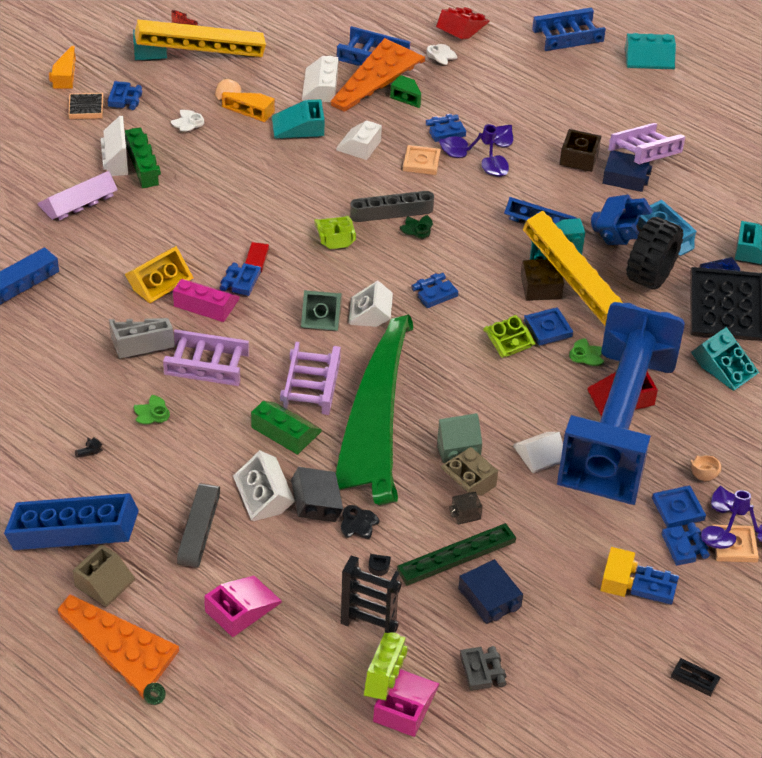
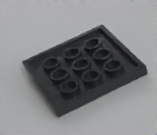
[690,267,762,341]

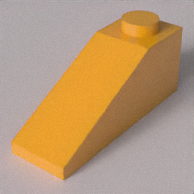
[49,46,76,89]
[222,92,275,122]

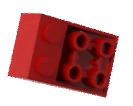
[436,7,490,39]
[587,371,658,417]

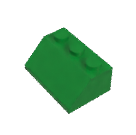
[251,401,322,455]

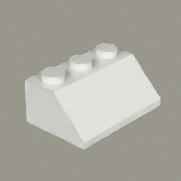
[302,56,338,102]
[101,116,128,176]
[233,450,295,521]

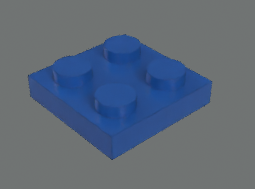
[524,307,573,345]
[652,485,706,528]

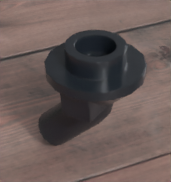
[75,437,103,458]

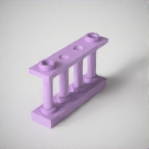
[608,123,685,164]
[163,329,249,386]
[280,342,341,415]

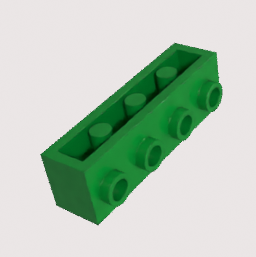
[125,127,161,188]

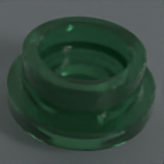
[143,683,166,705]

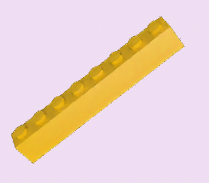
[135,19,266,57]
[523,211,623,326]

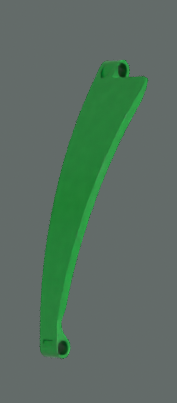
[336,314,413,506]

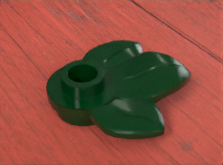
[400,215,433,239]

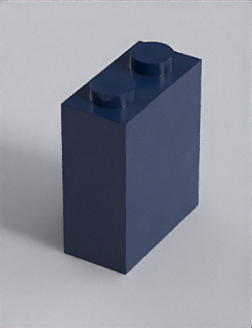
[602,150,653,192]
[458,559,523,624]

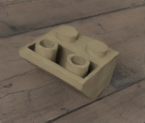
[441,447,498,496]
[73,544,135,607]

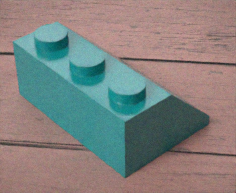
[625,33,676,70]

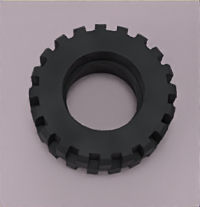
[626,217,684,290]

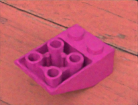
[204,575,282,637]
[373,669,440,737]

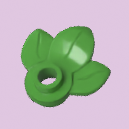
[569,338,604,366]
[134,395,170,424]

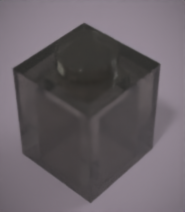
[449,491,483,525]

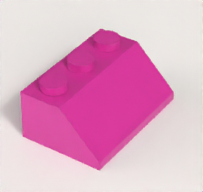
[173,279,240,322]

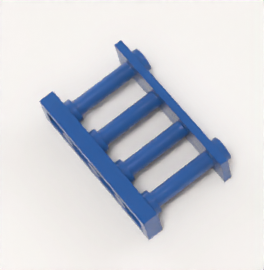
[532,7,606,51]
[337,26,410,66]

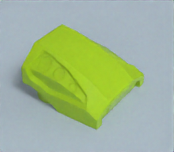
[314,216,356,249]
[483,315,535,358]

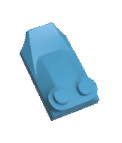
[637,200,697,256]

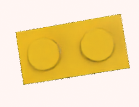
[600,547,638,597]

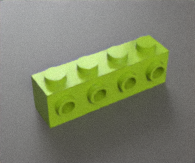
[364,633,408,700]

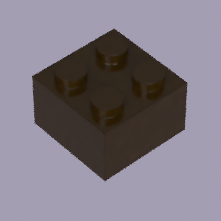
[559,129,602,172]
[521,259,564,301]

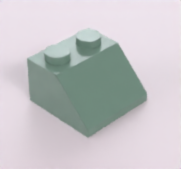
[301,290,342,331]
[437,413,482,463]

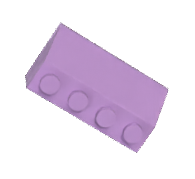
[38,171,118,220]

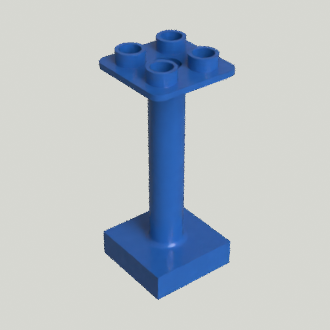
[557,302,685,505]

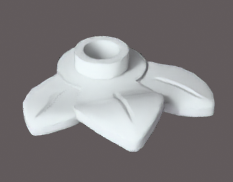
[426,44,457,65]
[171,110,204,132]

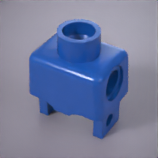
[591,194,653,245]

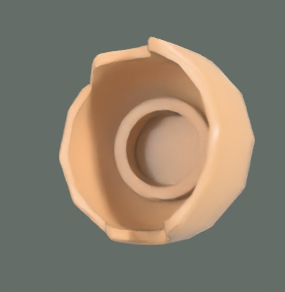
[215,79,241,100]
[690,455,722,481]

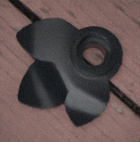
[341,505,380,540]

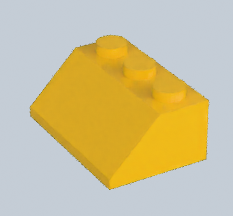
[125,246,194,303]

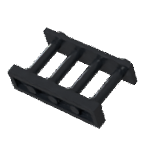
[340,555,402,633]

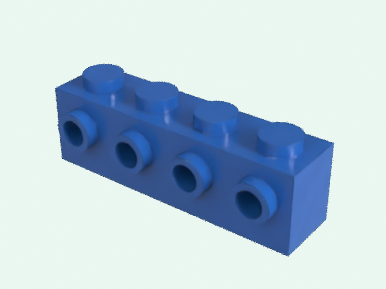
[504,197,577,224]
[0,247,59,304]

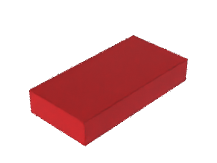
[245,242,269,273]

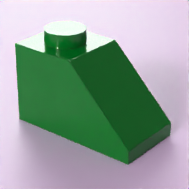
[390,75,422,108]

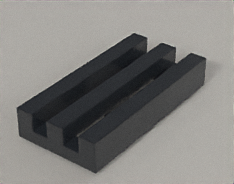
[671,658,721,697]

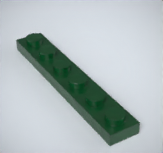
[397,523,516,586]

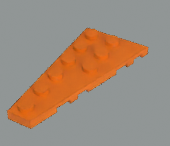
[330,38,425,112]
[58,594,179,699]

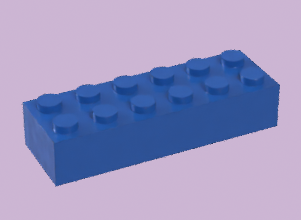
[4,493,139,550]

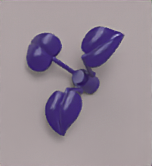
[439,124,513,177]
[701,485,762,549]

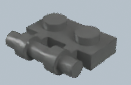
[460,646,507,691]

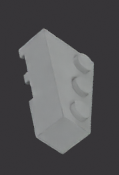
[109,318,175,359]

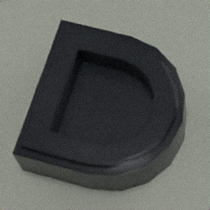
[369,554,391,576]

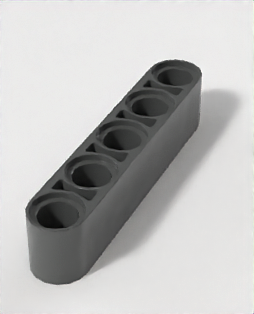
[350,191,434,222]
[177,483,220,568]

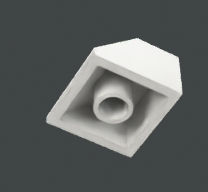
[336,120,382,160]
[348,281,393,327]

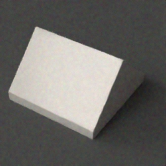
[513,432,563,474]

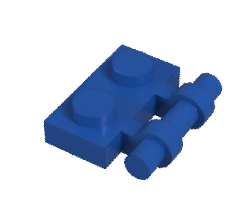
[108,81,142,110]
[426,114,466,142]
[220,262,261,296]
[411,273,459,308]
[662,522,710,566]
[631,565,679,605]

